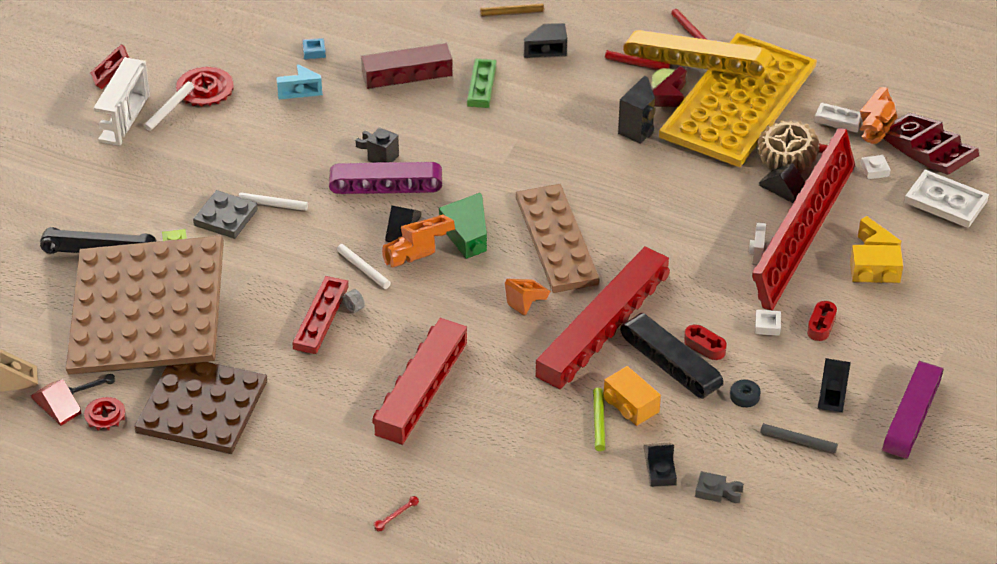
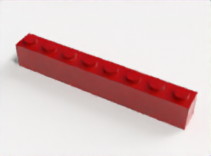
[535,246,670,390]

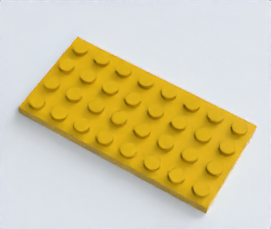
[659,33,817,167]

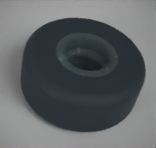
[730,379,761,408]

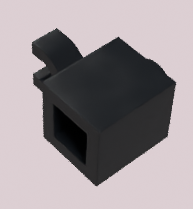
[355,127,399,163]

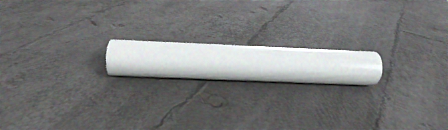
[144,82,194,131]
[238,193,308,211]
[337,244,391,289]

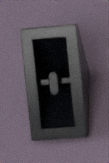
[759,163,805,204]
[385,205,422,242]

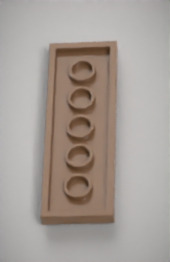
[516,184,600,293]

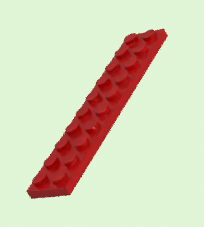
[752,128,856,311]

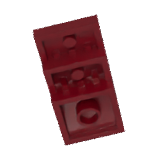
[883,112,980,175]

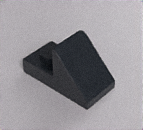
[818,358,851,412]
[643,443,677,487]

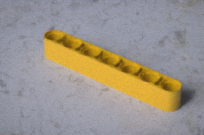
[623,30,772,77]

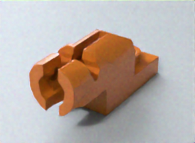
[860,87,898,144]
[382,214,455,267]

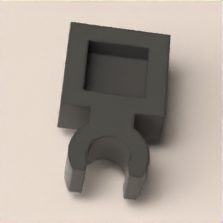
[695,471,744,503]

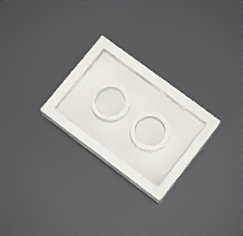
[904,170,989,228]

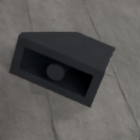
[524,23,568,58]

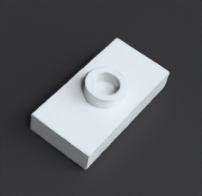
[814,103,862,133]

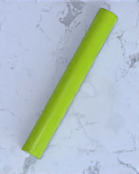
[593,387,605,451]

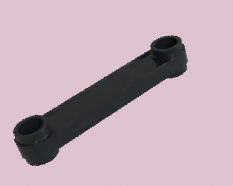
[40,227,157,254]

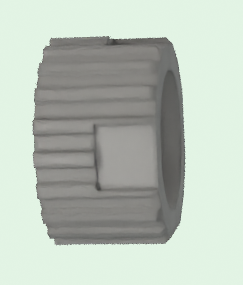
[343,289,365,313]

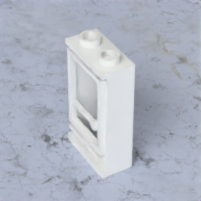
[94,58,150,146]

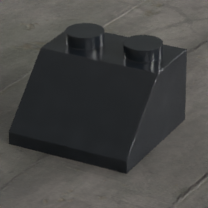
[618,76,656,144]

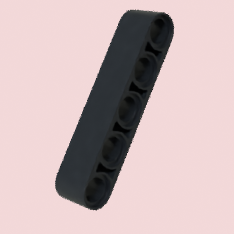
[620,313,724,399]

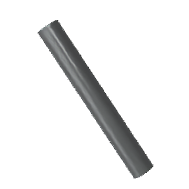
[760,423,838,453]

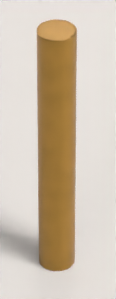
[480,3,544,16]

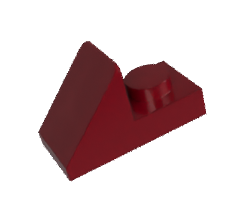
[653,66,687,107]

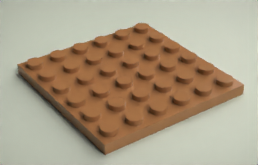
[66,235,224,375]

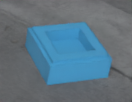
[302,38,326,59]

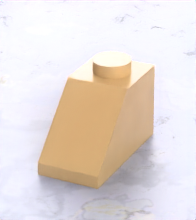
[0,349,38,392]

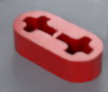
[807,301,837,341]
[684,324,727,360]

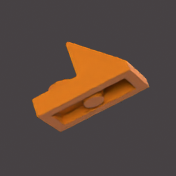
[505,279,551,315]

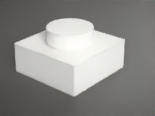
[860,155,890,180]
[755,310,781,336]

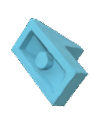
[276,64,323,100]

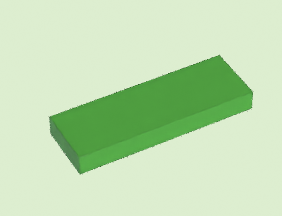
[467,58,497,108]

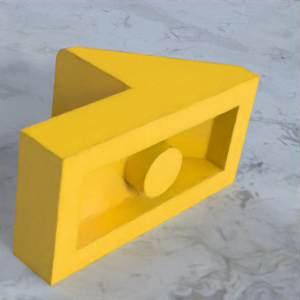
[858,216,902,246]

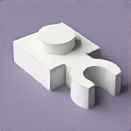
[749,223,766,265]

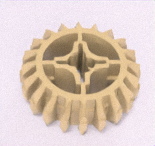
[757,119,819,171]

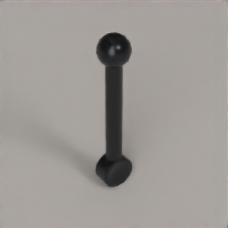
[68,374,115,395]

